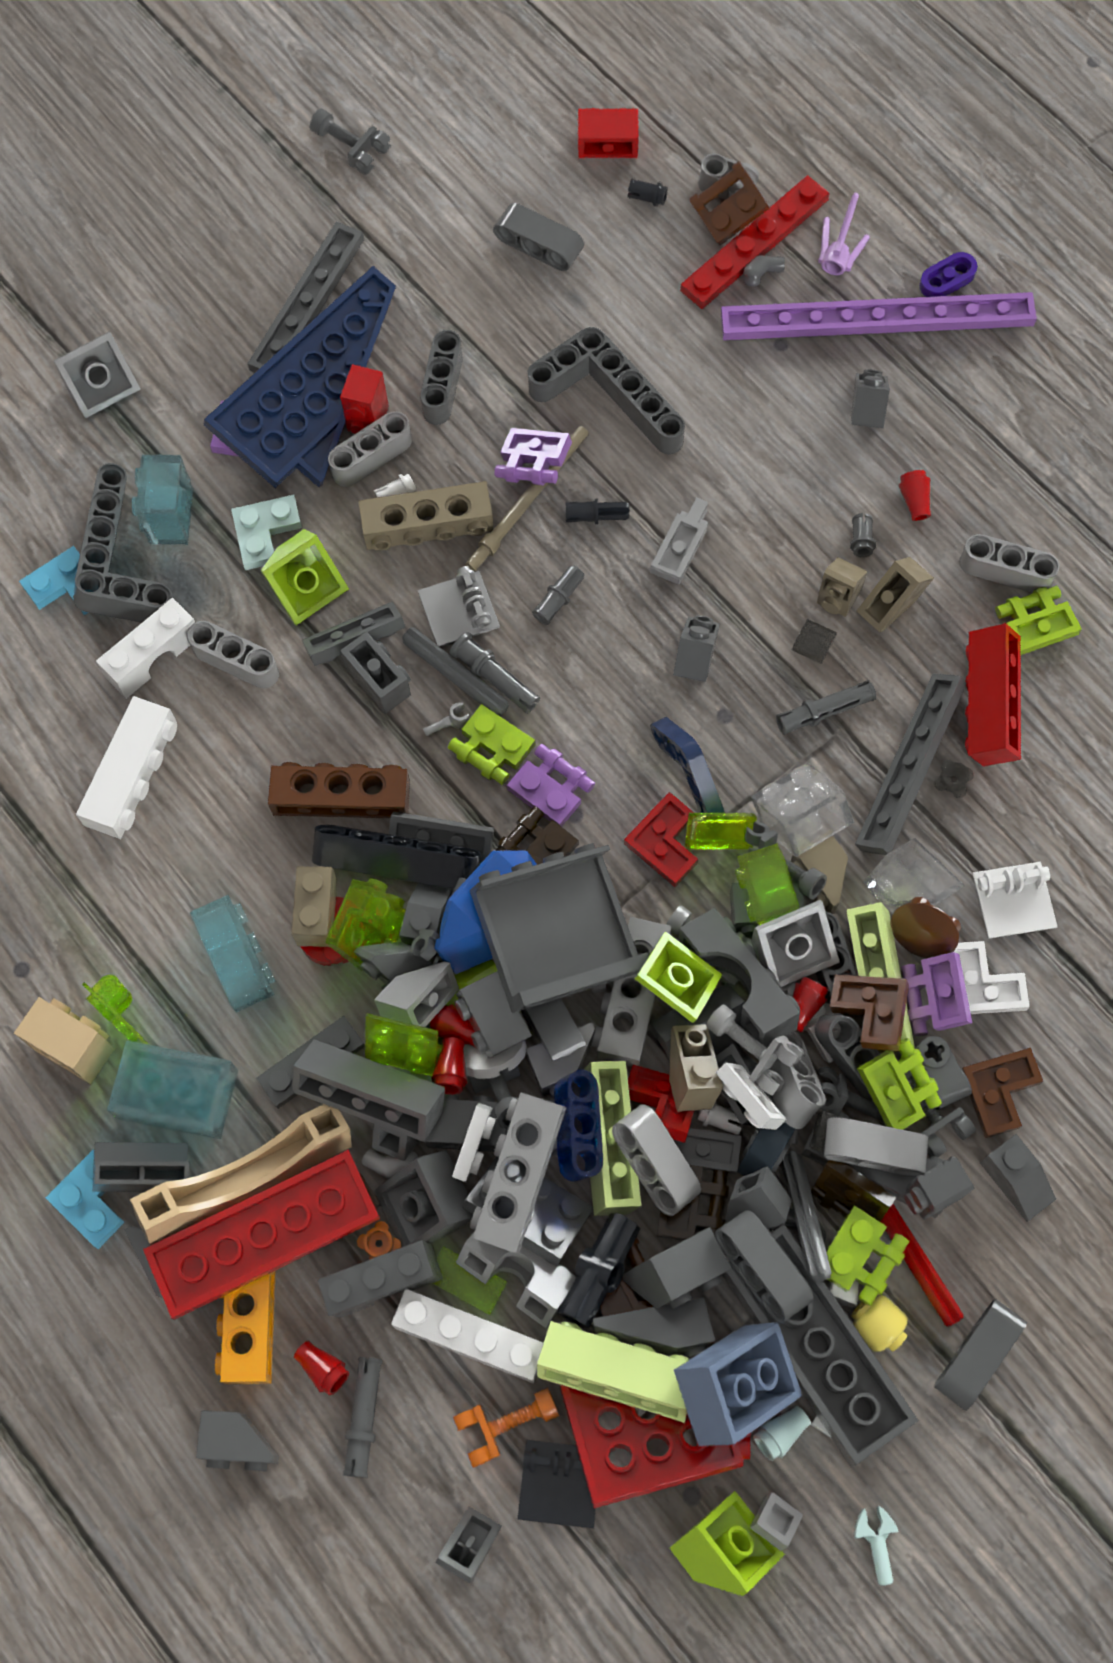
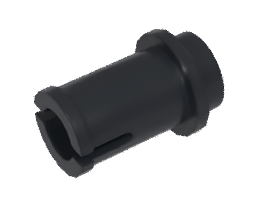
[628,178,668,207]

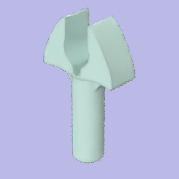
[854,1506,898,1586]

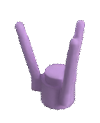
[818,193,870,275]

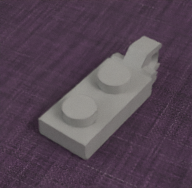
[650,497,708,585]

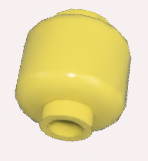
[851,1295,908,1352]

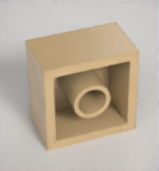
[14,997,115,1085]

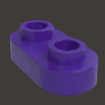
[919,252,978,297]

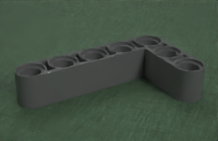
[527,327,685,454]
[73,463,172,623]

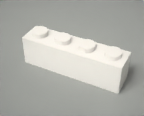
[76,696,177,839]
[391,1289,544,1384]

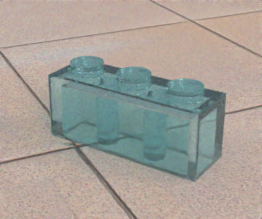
[190,895,276,1012]

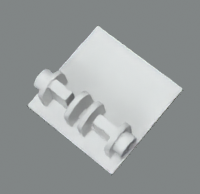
[972,862,1057,939]

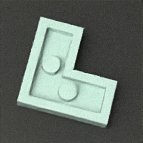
[231,495,302,570]

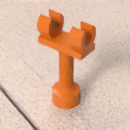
[453,1387,560,1467]

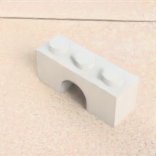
[96,598,195,699]

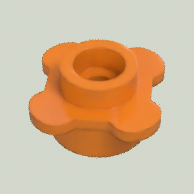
[357,1221,401,1260]

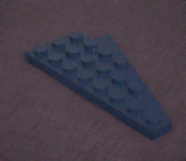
[203,266,396,488]

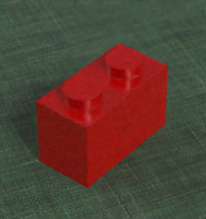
[578,108,639,158]
[340,364,389,434]

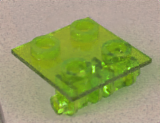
[82,975,150,1048]
[365,1013,442,1076]

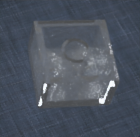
[751,763,854,857]

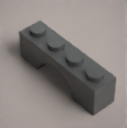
[679,908,800,1048]

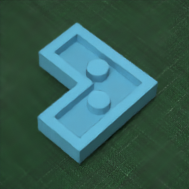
[19,546,94,615]
[46,1149,124,1249]

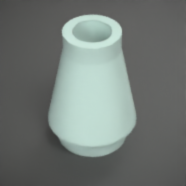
[753,1406,811,1461]

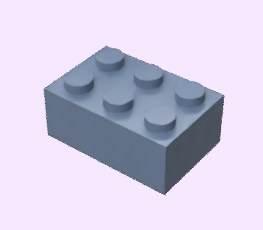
[674,1322,802,1446]

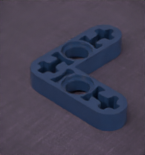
[650,717,727,830]

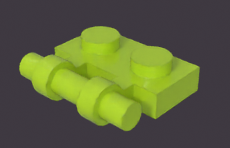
[995,585,1082,655]
[448,704,536,785]
[857,1038,942,1130]
[826,1206,909,1306]

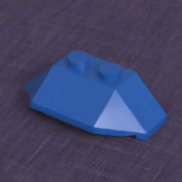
[434,850,537,974]

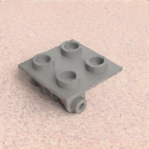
[418,566,500,647]

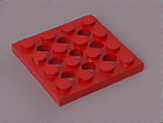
[559,1384,744,1509]

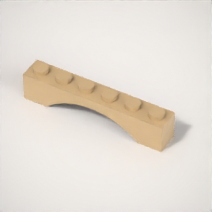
[130,1104,352,1246]

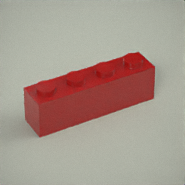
[965,623,1021,767]

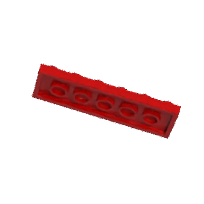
[143,1150,380,1320]

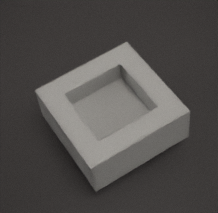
[750,1492,803,1551]

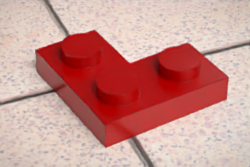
[624,792,698,887]
[628,1065,695,1143]

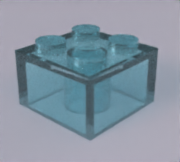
[132,455,193,545]

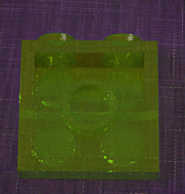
[325,878,406,971]

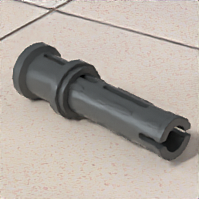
[449,632,540,714]

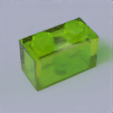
[735,843,800,926]

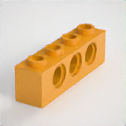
[215,1270,276,1384]

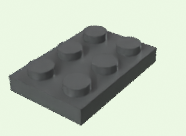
[462,1156,593,1266]

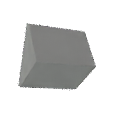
[53,332,141,418]
[751,900,839,987]

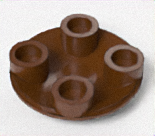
[890,897,961,958]

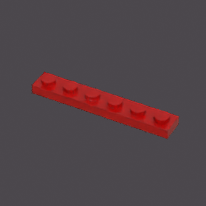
[680,175,830,309]

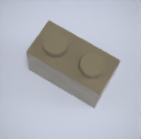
[291,866,337,947]

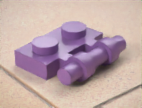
[495,428,572,485]
[507,744,595,827]
[901,952,972,1036]

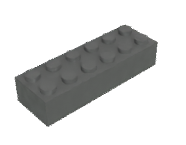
[722,1224,919,1466]

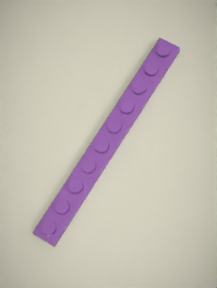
[721,292,1037,340]

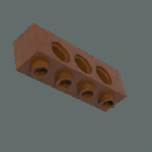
[268,762,410,819]

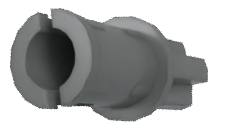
[532,566,584,625]

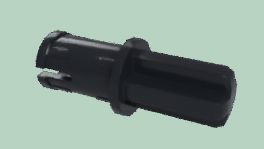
[566,498,630,524]

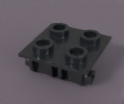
[517,1440,596,1529]

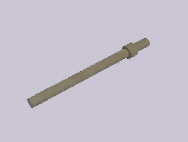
[465,426,589,572]

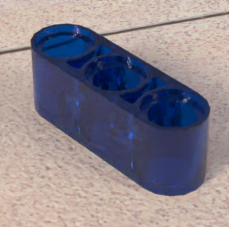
[554,1070,603,1182]

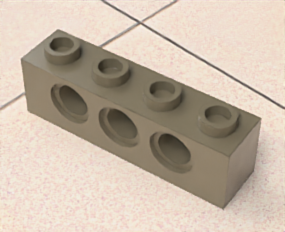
[358,481,494,551]

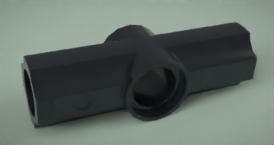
[558,1213,640,1329]

